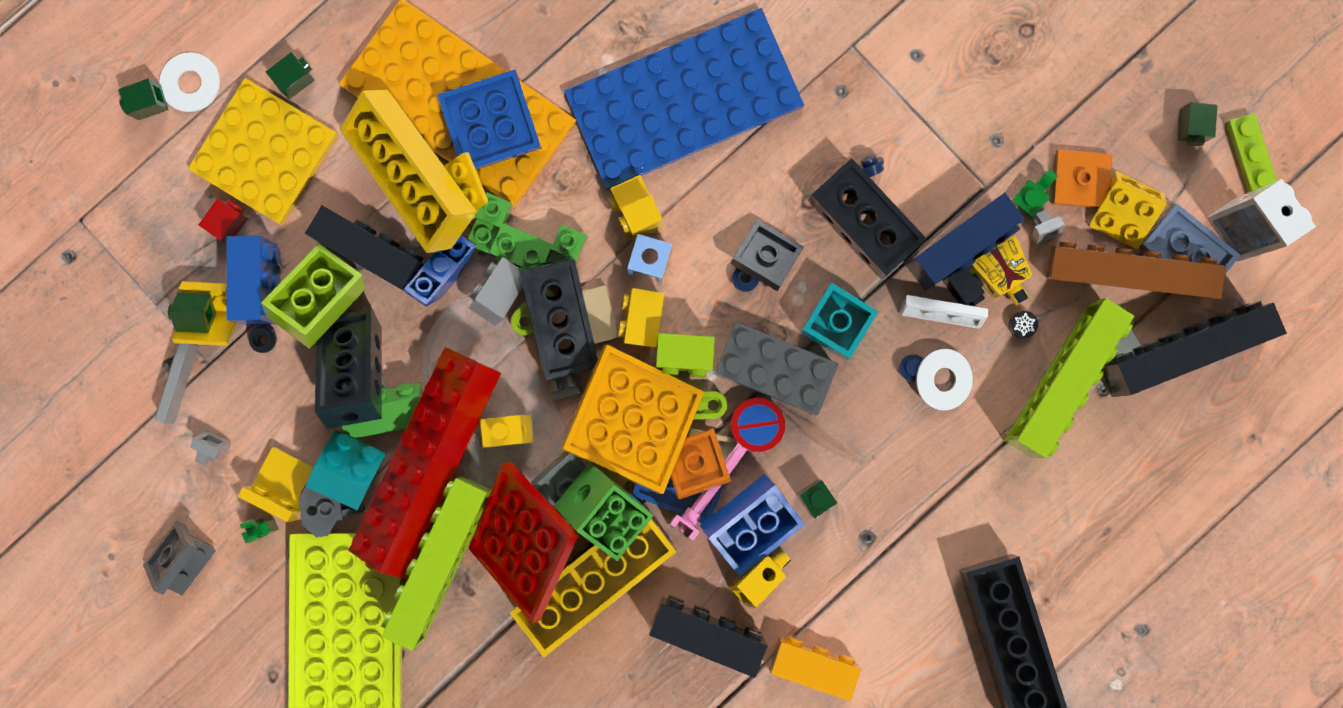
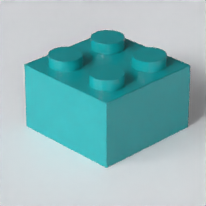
[800,283,879,361]
[305,430,386,510]

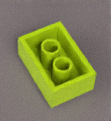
[261,244,365,349]

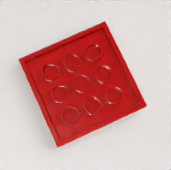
[468,462,579,623]

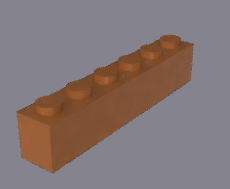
[1047,241,1227,299]

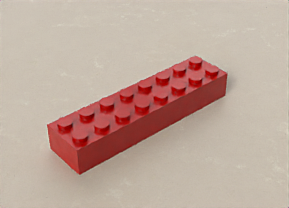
[348,347,501,579]

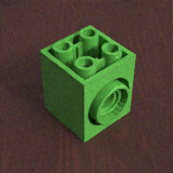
[554,462,654,561]

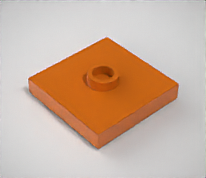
[1052,149,1112,208]
[671,428,732,499]

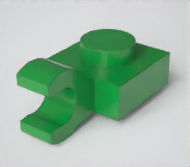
[1011,169,1058,218]
[240,518,279,543]

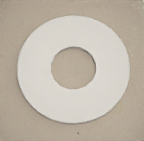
[159,52,220,112]
[916,349,973,410]

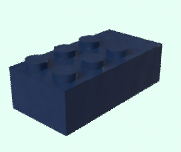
[906,192,1025,291]

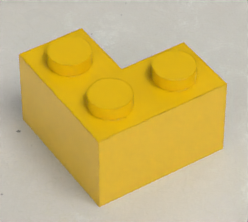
[608,175,663,241]

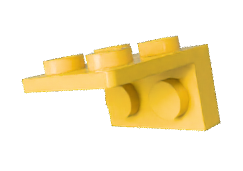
[444,152,488,222]
[1089,170,1167,249]
[172,281,237,346]
[238,447,313,522]

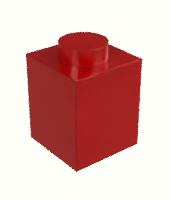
[198,198,248,243]

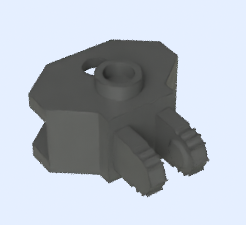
[298,483,366,538]

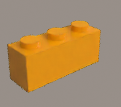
[769,636,861,702]

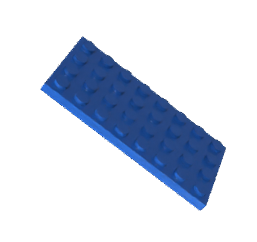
[564,8,804,191]

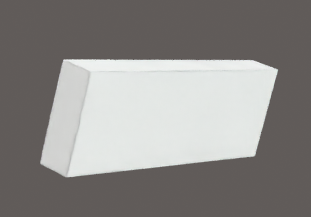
[900,295,988,329]

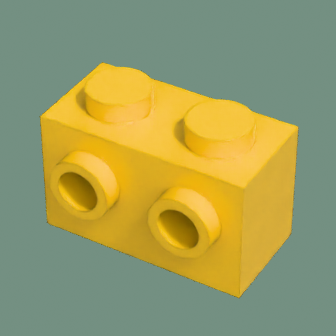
[617,288,664,348]

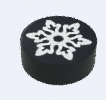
[1009,311,1038,339]

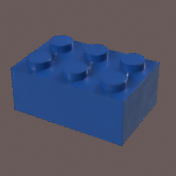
[226,236,281,325]
[700,474,806,577]

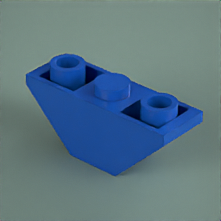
[404,235,476,307]

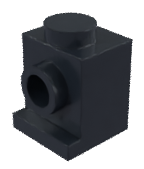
[943,265,985,306]

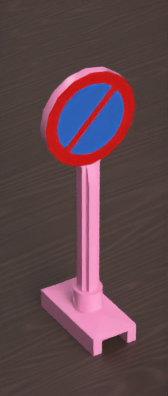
[668,398,785,541]

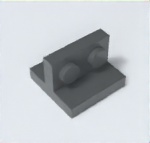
[530,451,586,522]
[143,521,216,595]

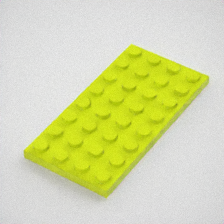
[288,533,402,708]

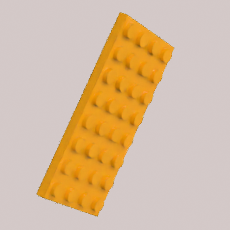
[339,0,577,209]

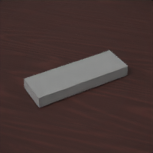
[155,343,199,424]

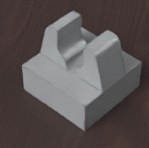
[1031,210,1065,247]
[548,373,581,401]
[190,430,231,466]

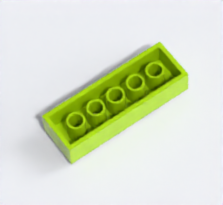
[1004,298,1134,459]
[381,477,492,651]

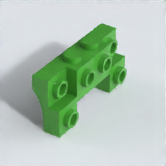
[468,192,588,268]

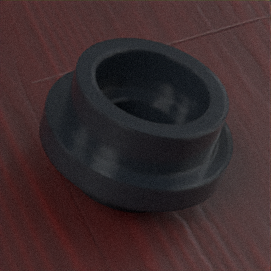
[249,326,277,353]

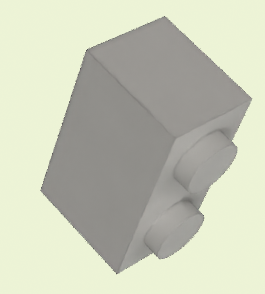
[468,257,522,326]

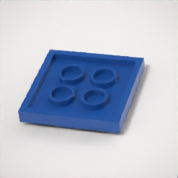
[437,69,542,170]

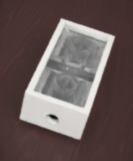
[1206,179,1316,262]

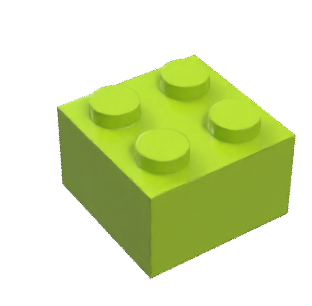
[656,333,715,378]

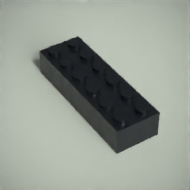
[1101,301,1287,397]
[959,554,1067,708]

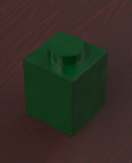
[265,52,315,100]
[118,78,169,120]
[1178,102,1218,146]
[168,292,216,333]
[796,479,837,519]

